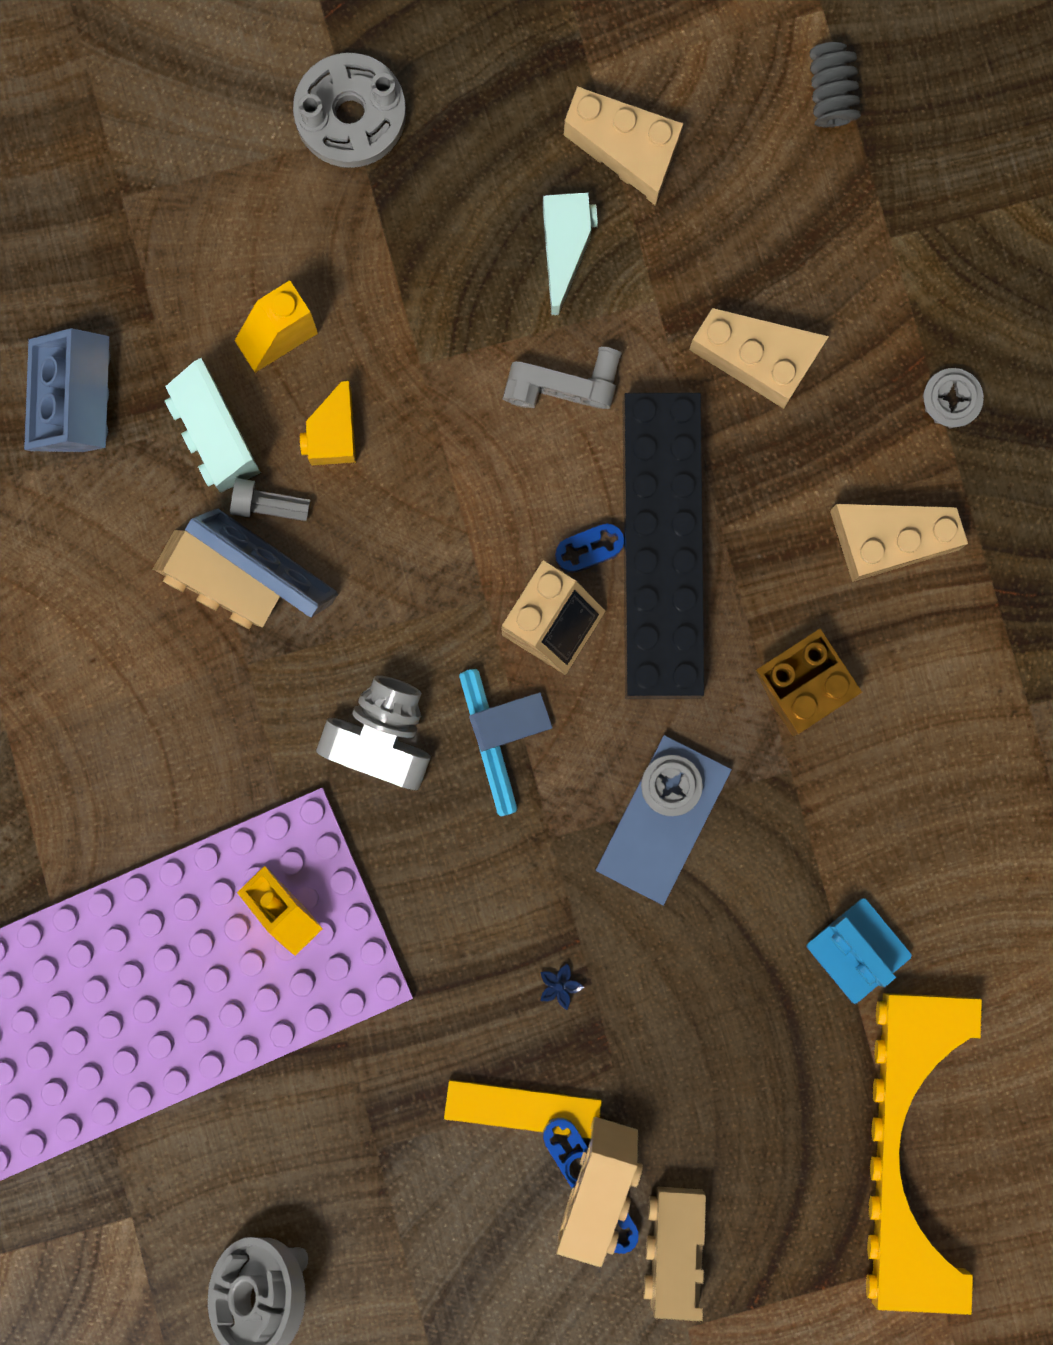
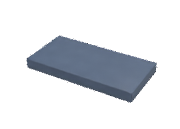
[185,509,338,618]
[595,735,732,905]

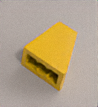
[234,280,318,373]

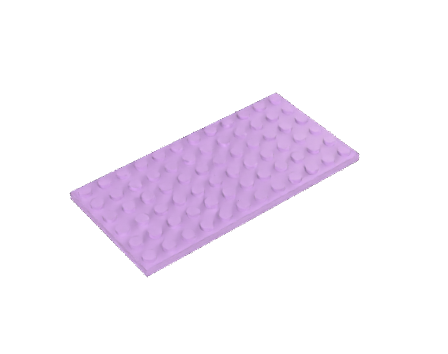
[0,788,414,1181]

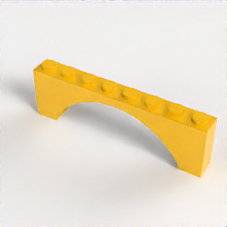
[866,993,982,1315]

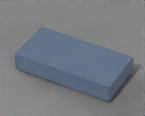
[469,693,552,752]

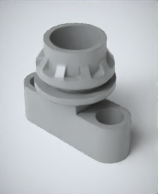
[316,676,431,790]

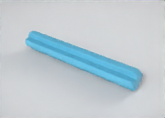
[459,669,517,816]

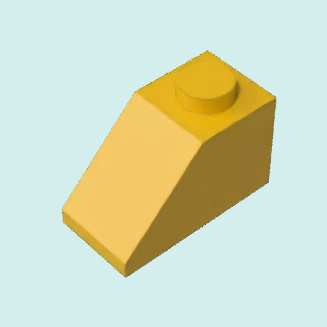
[300,381,356,465]
[237,866,323,956]

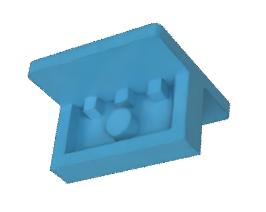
[806,898,912,1004]

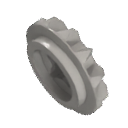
[922,368,984,429]
[641,755,703,816]

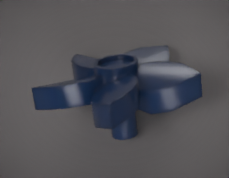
[540,964,584,1010]

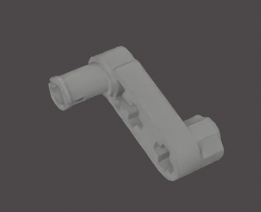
[502,347,622,409]

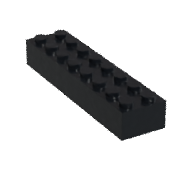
[622,393,704,699]

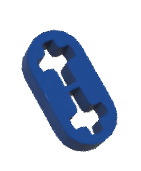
[555,524,624,574]

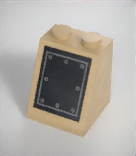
[502,560,606,675]

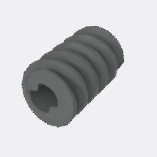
[809,42,861,127]

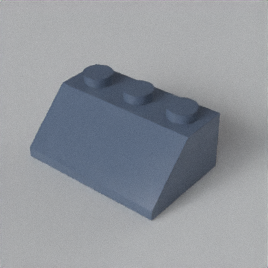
[24,328,111,452]

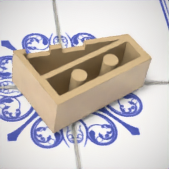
[689,308,829,409]
[153,530,280,629]
[643,1186,706,1321]

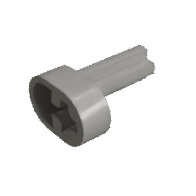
[230,478,310,521]

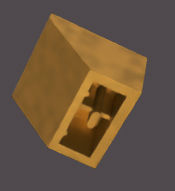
[755,629,862,737]

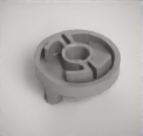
[293,53,406,168]
[208,1237,308,1345]

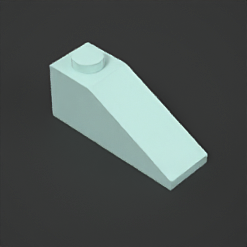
[543,193,597,315]

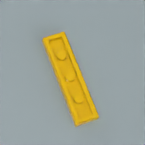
[444,1079,601,1138]

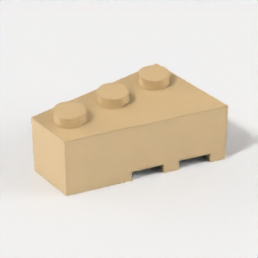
[564,86,683,206]
[830,504,968,582]
[556,1116,643,1268]

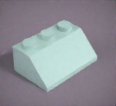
[165,358,261,493]

